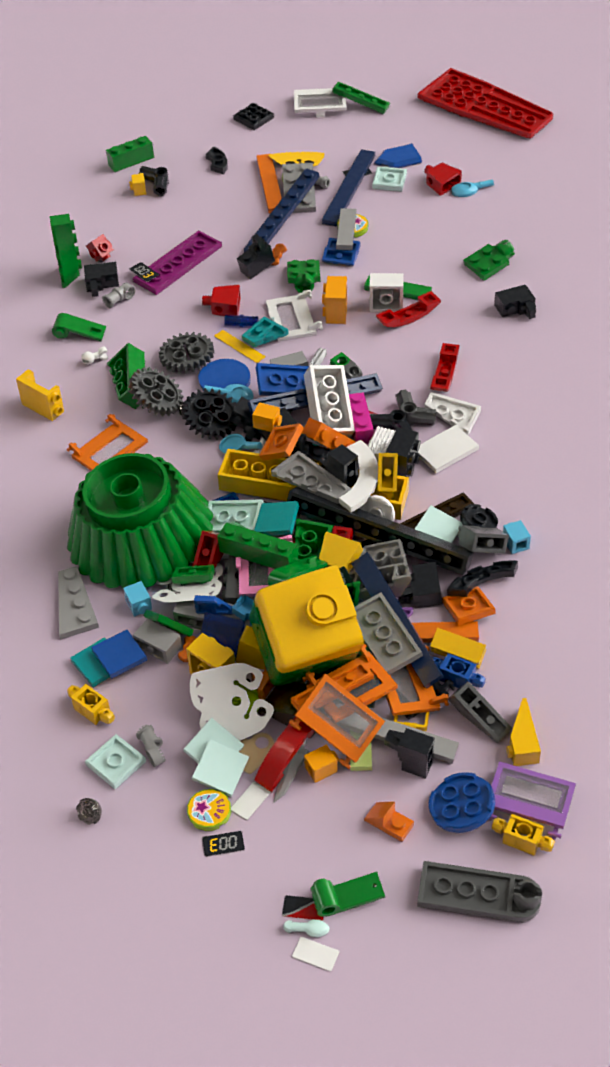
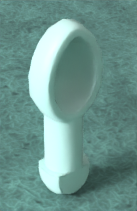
[283,920,330,937]

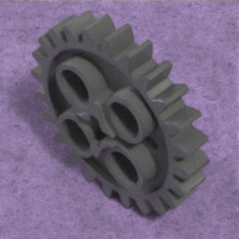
[159,332,215,373]
[128,367,184,417]

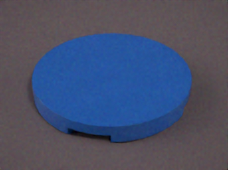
[198,359,251,391]
[428,772,496,833]

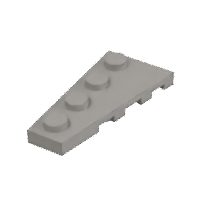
[271,451,351,504]
[58,566,99,640]

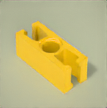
[430,628,486,669]

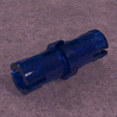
[224,314,259,328]

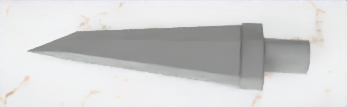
[273,740,309,803]

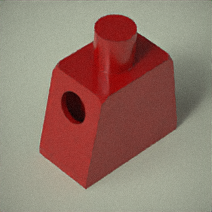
[424,163,462,196]
[202,285,241,318]

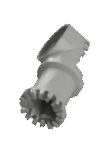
[102,283,135,308]
[136,725,165,767]

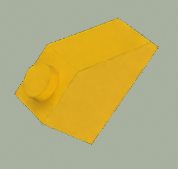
[377,453,398,492]

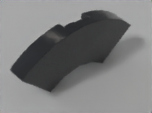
[206,146,228,174]

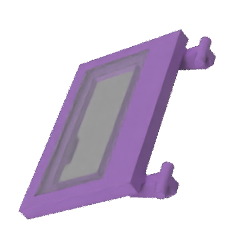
[488,761,576,840]

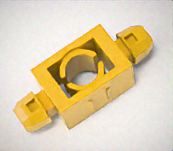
[67,684,115,725]
[492,814,555,856]

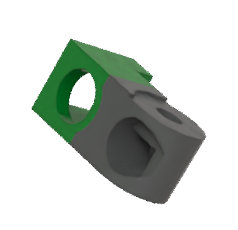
[330,352,363,379]

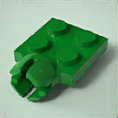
[463,240,515,281]
[287,259,320,293]

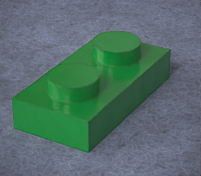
[172,565,215,585]

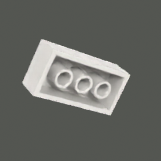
[304,365,355,438]

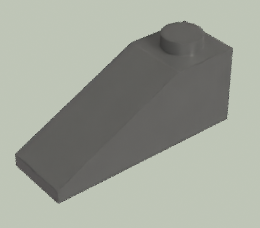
[448,681,512,743]

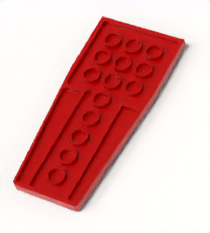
[417,68,554,138]

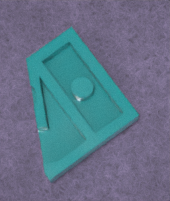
[242,317,289,347]

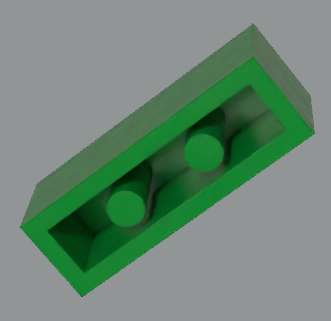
[106,136,154,172]

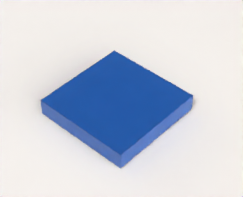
[91,629,147,679]

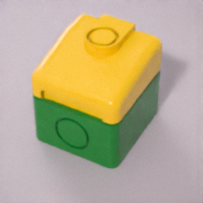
[249,565,364,686]

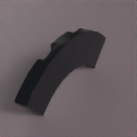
[447,560,518,597]

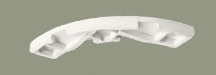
[339,440,378,512]

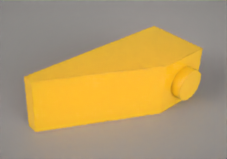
[506,698,541,766]

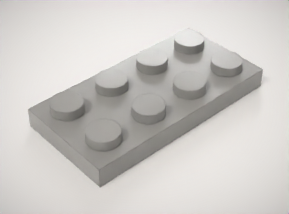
[282,163,316,213]
[354,592,423,675]

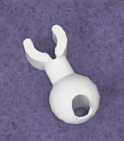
[81,346,108,365]

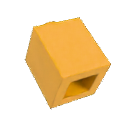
[252,402,282,432]
[304,744,339,783]

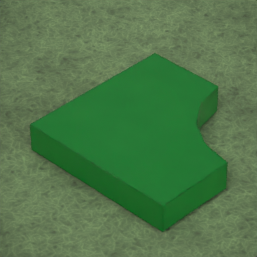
[143,609,194,637]

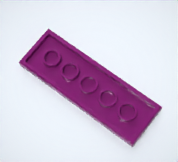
[133,230,222,295]

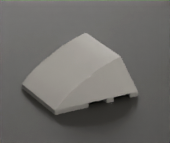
[349,539,412,601]

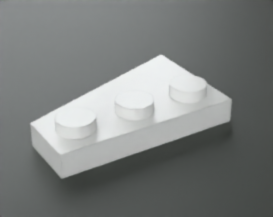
[425,392,481,435]

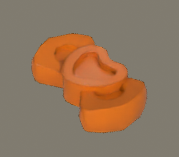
[271,243,287,266]
[178,635,198,662]

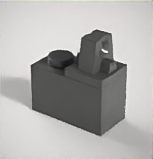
[457,525,509,553]

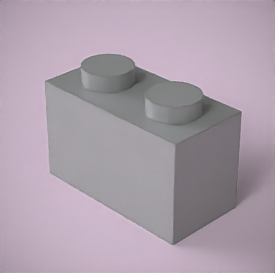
[133,618,182,664]

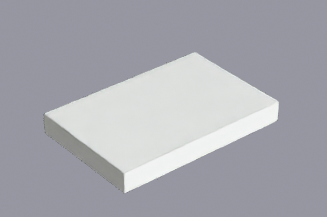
[418,425,479,473]

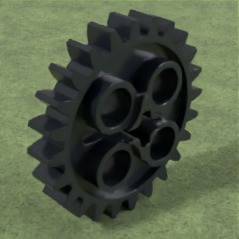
[182,388,237,440]

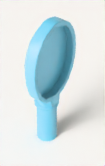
[451,179,494,197]
[204,384,254,403]
[219,434,262,454]

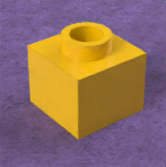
[129,173,147,196]

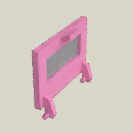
[236,535,292,597]

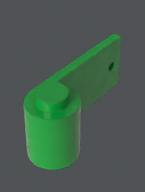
[52,313,106,341]
[268,555,327,586]
[310,871,386,917]

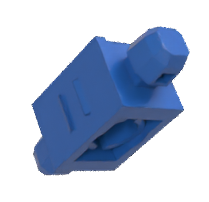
[432,653,486,688]

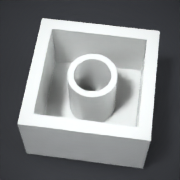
[370,273,403,312]

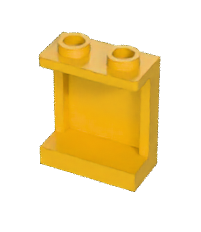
[16,369,64,421]

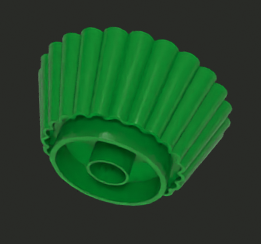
[67,453,213,588]

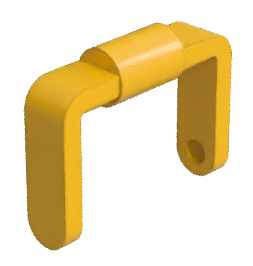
[394,712,430,731]

